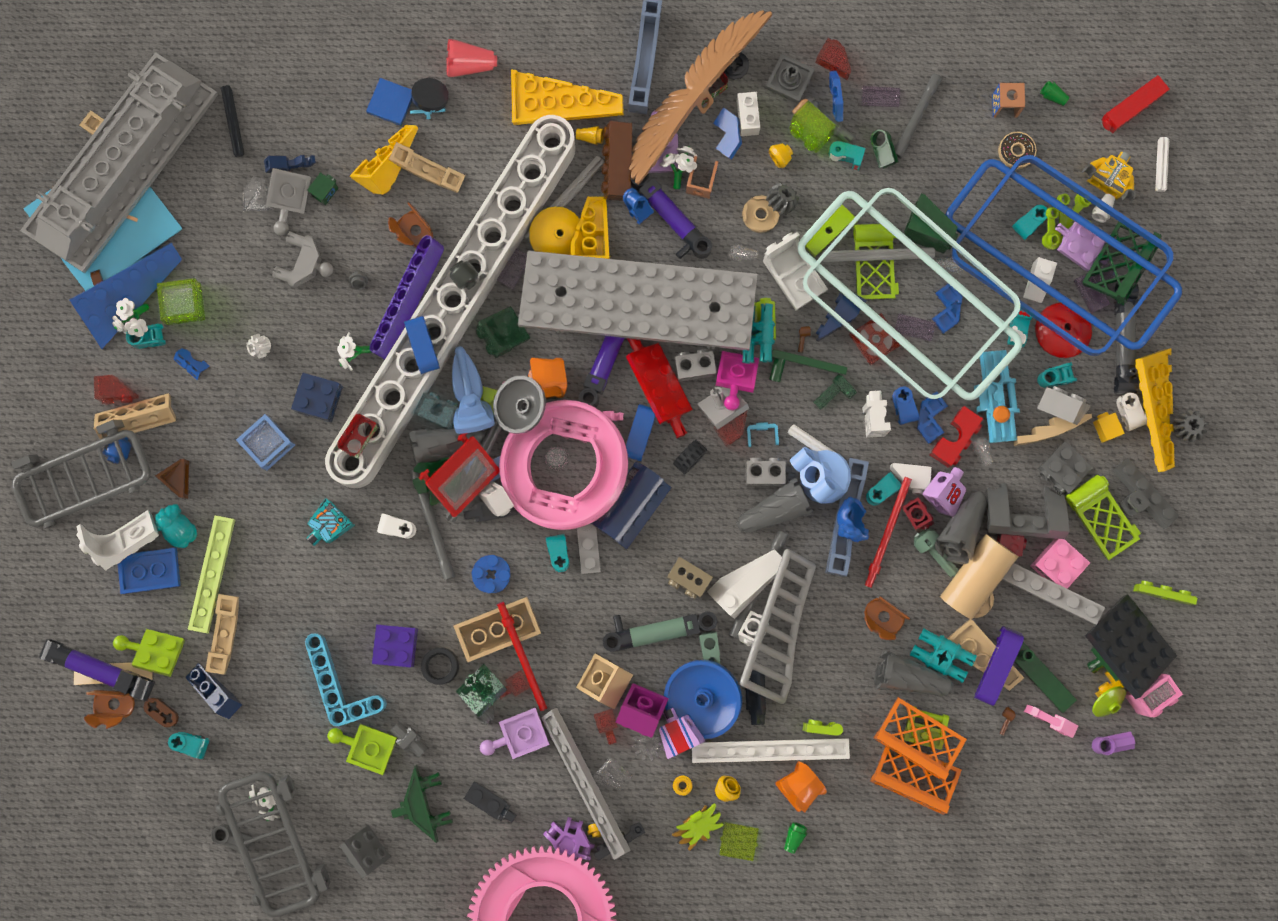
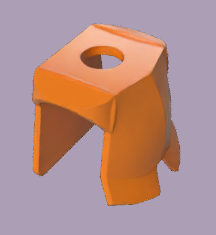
[528,358,567,398]
[775,761,827,813]

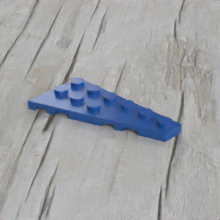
[69,243,182,349]

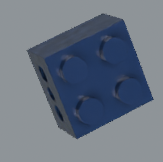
[291,373,343,423]

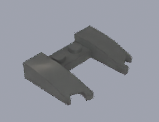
[986,483,1070,539]

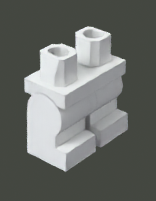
[863,391,891,438]

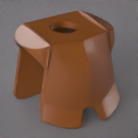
[388,203,434,248]
[864,596,910,640]
[84,690,135,729]

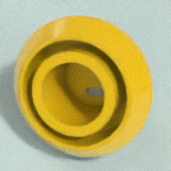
[769,143,793,168]
[715,775,741,802]

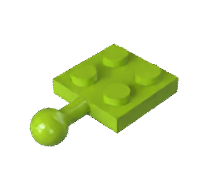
[113,629,185,677]
[327,724,397,775]

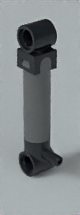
[1114,282,1139,394]

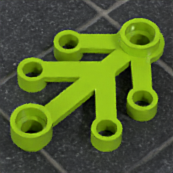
[1042,194,1092,250]

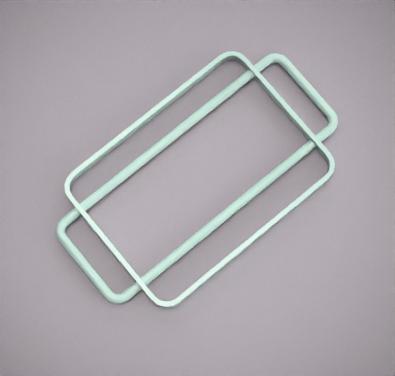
[797,188,1022,400]

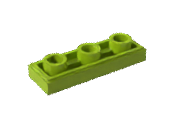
[805,205,855,257]
[1133,581,1198,605]

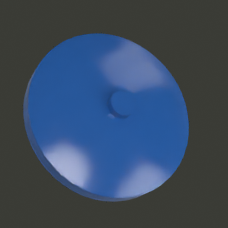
[664,660,742,739]

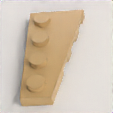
[947,619,1024,691]

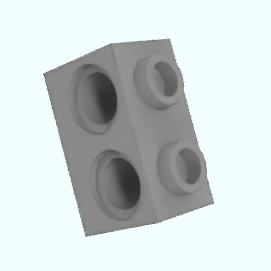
[675,349,716,382]
[746,458,786,486]

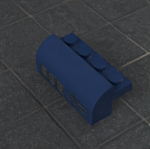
[591,461,672,549]

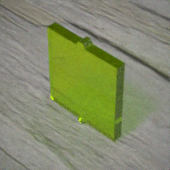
[719,822,759,861]

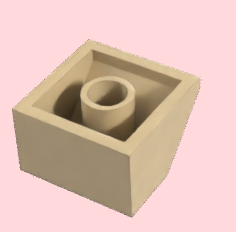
[576,654,633,709]

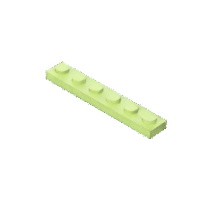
[188,515,235,633]

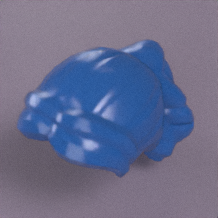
[837,497,869,542]

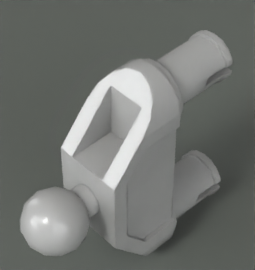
[272,231,333,287]

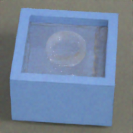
[236,414,295,471]

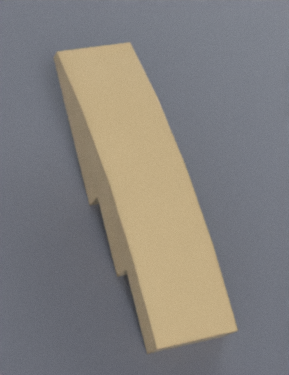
[1013,414,1092,446]

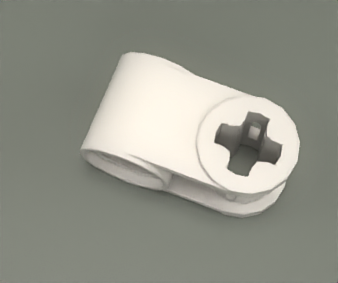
[1116,393,1147,431]
[377,514,416,539]

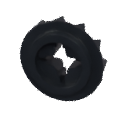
[724,52,749,81]

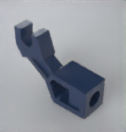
[264,155,316,173]

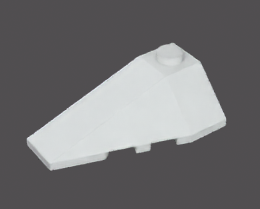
[707,550,782,619]

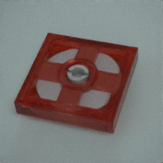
[849,313,902,366]

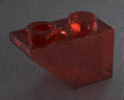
[94,375,139,405]
[713,410,748,447]

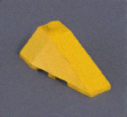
[350,125,418,195]
[571,197,609,259]

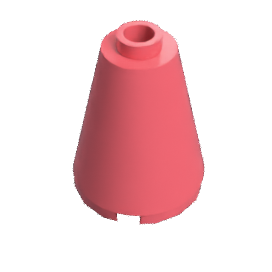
[447,39,497,77]

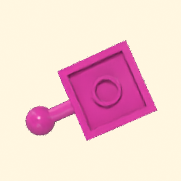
[715,351,759,410]

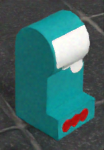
[829,141,866,171]
[1008,309,1032,347]

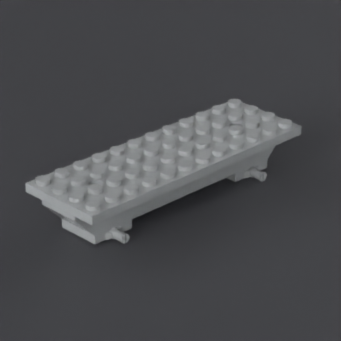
[20,52,218,273]
[518,251,757,351]

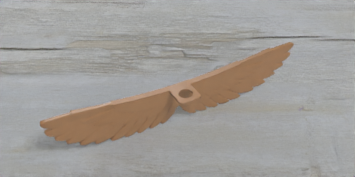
[629,10,772,185]

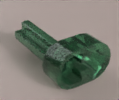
[813,374,857,410]

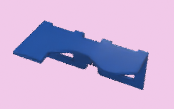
[174,348,209,380]

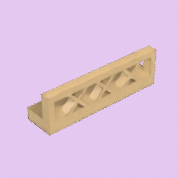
[94,393,176,439]

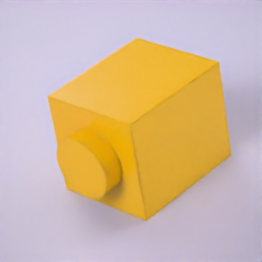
[1093,412,1125,443]

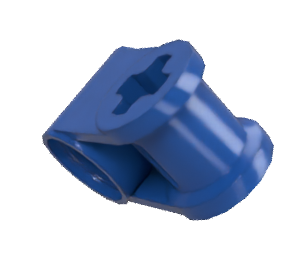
[623,188,654,225]
[892,386,919,425]

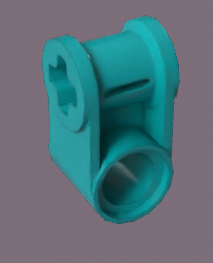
[1012,205,1047,240]
[126,324,166,349]
[1037,362,1077,388]
[866,472,902,506]
[546,534,569,572]
[168,732,210,759]

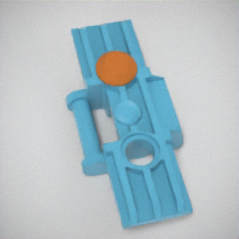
[974,350,1020,443]

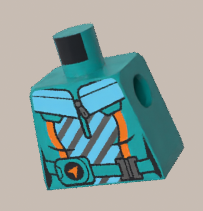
[306,498,355,546]

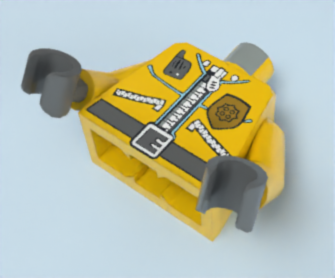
[1081,152,1136,203]

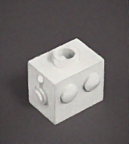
[738,611,769,647]

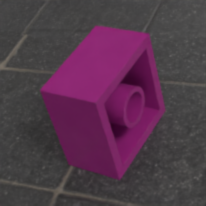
[615,683,669,738]

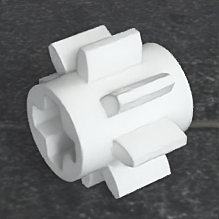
[247,334,271,359]

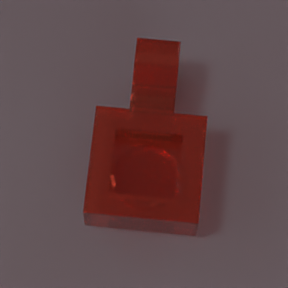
[497,670,530,699]
[594,709,618,745]

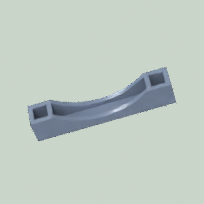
[629,0,662,114]
[825,458,869,577]

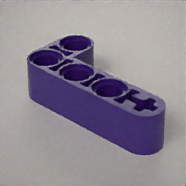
[974,626,1024,706]

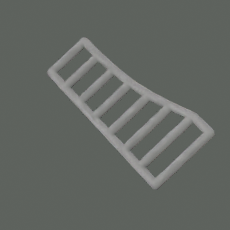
[740,549,816,704]

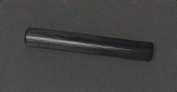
[221,85,245,157]

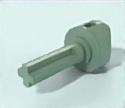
[914,528,959,578]

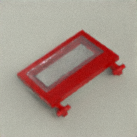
[419,433,500,517]

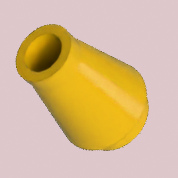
[576,126,604,145]

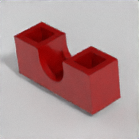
[929,406,983,468]

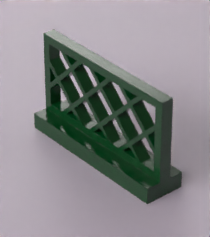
[1082,221,1162,305]

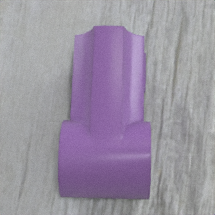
[1092,731,1135,755]

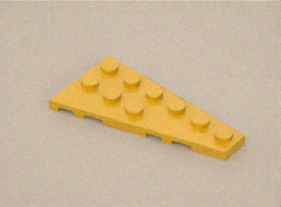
[511,69,624,125]
[1135,348,1175,472]

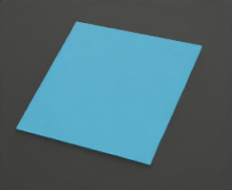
[23,187,182,290]

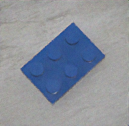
[118,548,181,594]

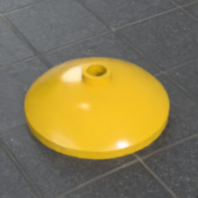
[529,207,580,255]

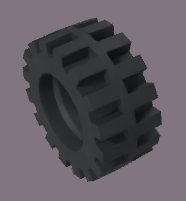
[673,439,708,475]

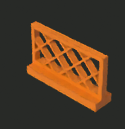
[873,697,967,780]
[870,746,962,815]

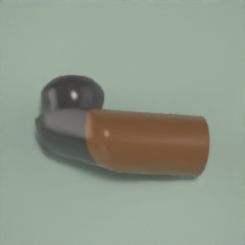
[792,97,819,117]

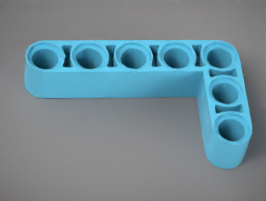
[305,633,387,726]

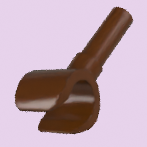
[798,326,811,353]
[999,707,1016,736]

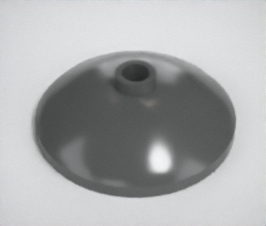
[493,376,546,434]

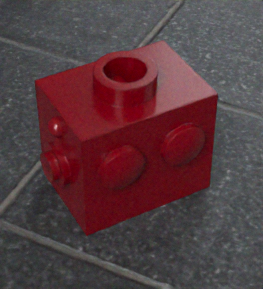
[902,497,935,534]
[996,534,1027,557]

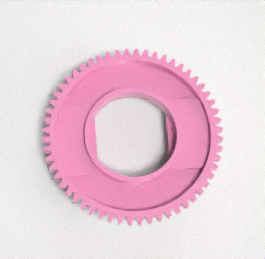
[467,846,617,921]

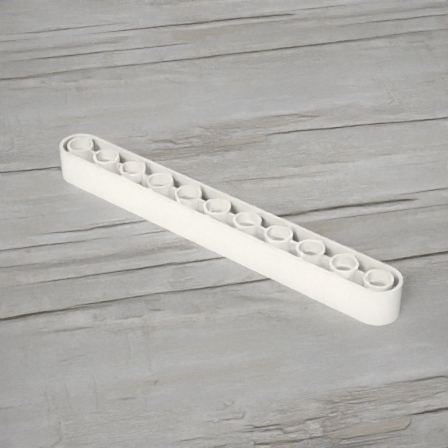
[325,115,575,488]

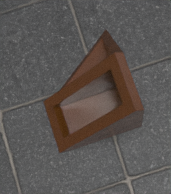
[155,459,189,499]

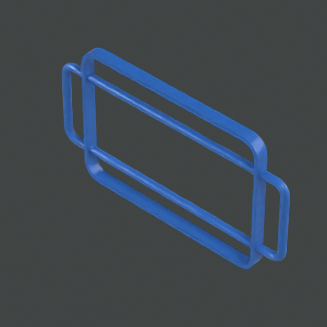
[945,155,1182,356]

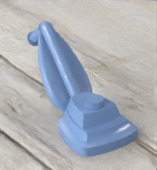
[452,346,495,434]

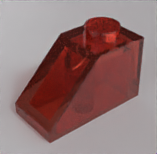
[815,38,851,80]

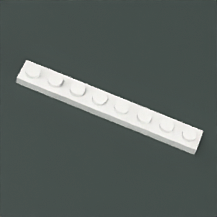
[692,738,850,763]

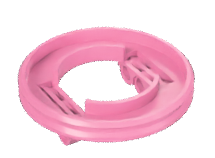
[499,400,628,530]

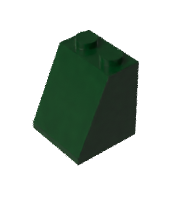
[903,193,958,254]

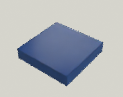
[366,78,412,126]

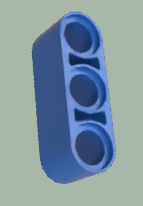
[404,316,440,374]
[626,404,655,462]

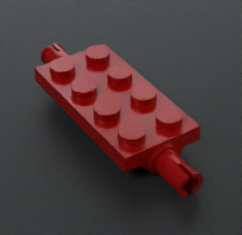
[626,338,693,439]

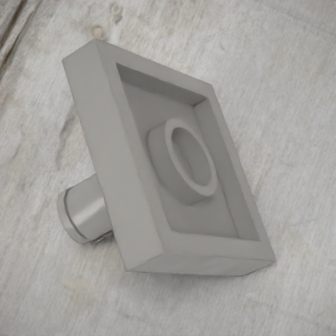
[697,387,749,430]

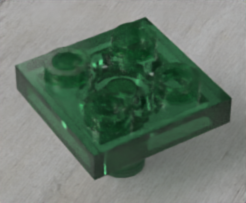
[456,664,508,717]

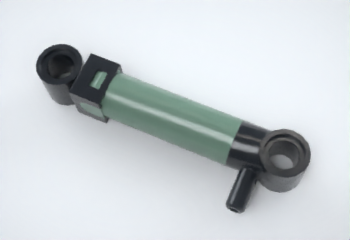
[603,612,717,652]

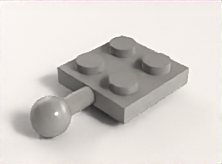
[266,168,311,236]

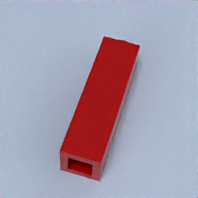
[1101,75,1170,134]

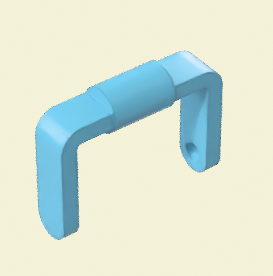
[747,422,779,447]

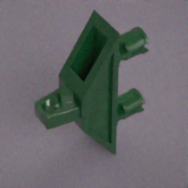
[391,765,453,843]

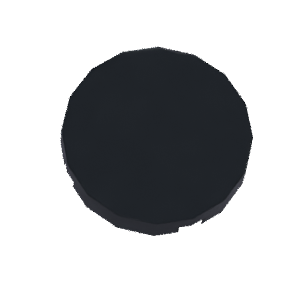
[411,78,449,112]

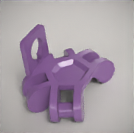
[543,817,595,860]

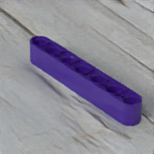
[370,235,444,360]

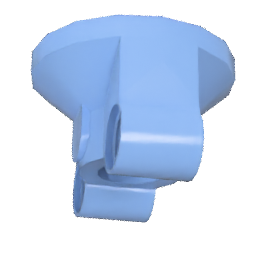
[790,447,851,504]

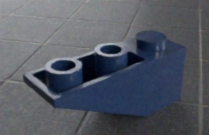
[816,292,867,342]
[185,663,242,719]

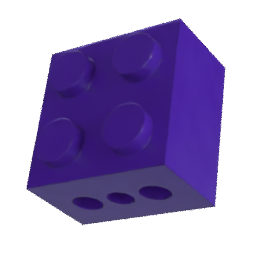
[372,625,418,667]

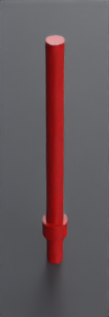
[865,477,912,588]
[497,602,547,711]

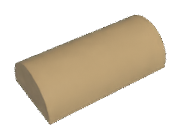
[940,534,1019,620]
[454,597,541,662]

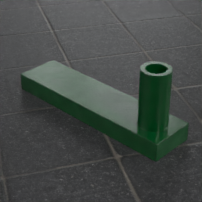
[769,349,848,383]
[1014,642,1077,713]

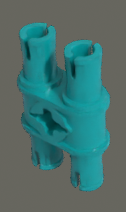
[742,303,775,364]
[909,628,977,683]

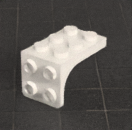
[763,232,828,311]
[77,510,159,571]

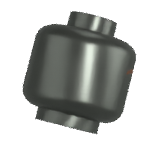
[450,260,478,290]

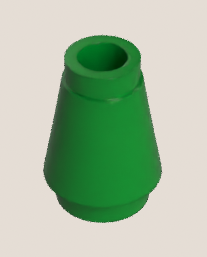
[1040,81,1069,106]
[784,822,807,854]

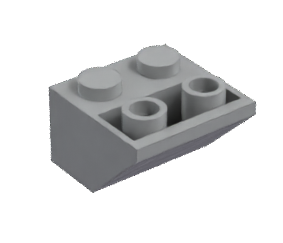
[1037,386,1090,425]

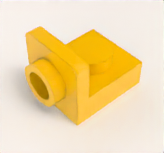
[1095,671,1124,698]

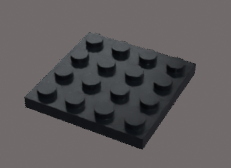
[1085,594,1177,699]

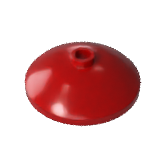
[1035,302,1092,358]

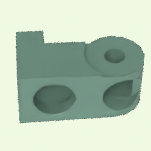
[698,631,721,665]

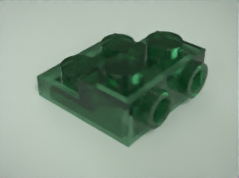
[476,306,530,359]

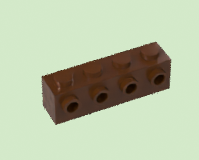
[601,121,632,201]

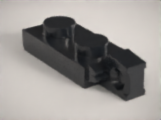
[463,502,518,522]
[745,670,766,725]
[463,781,517,823]
[594,822,646,860]

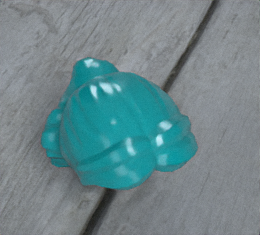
[155,504,197,548]

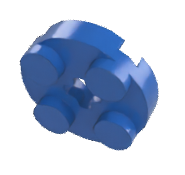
[472,555,511,594]

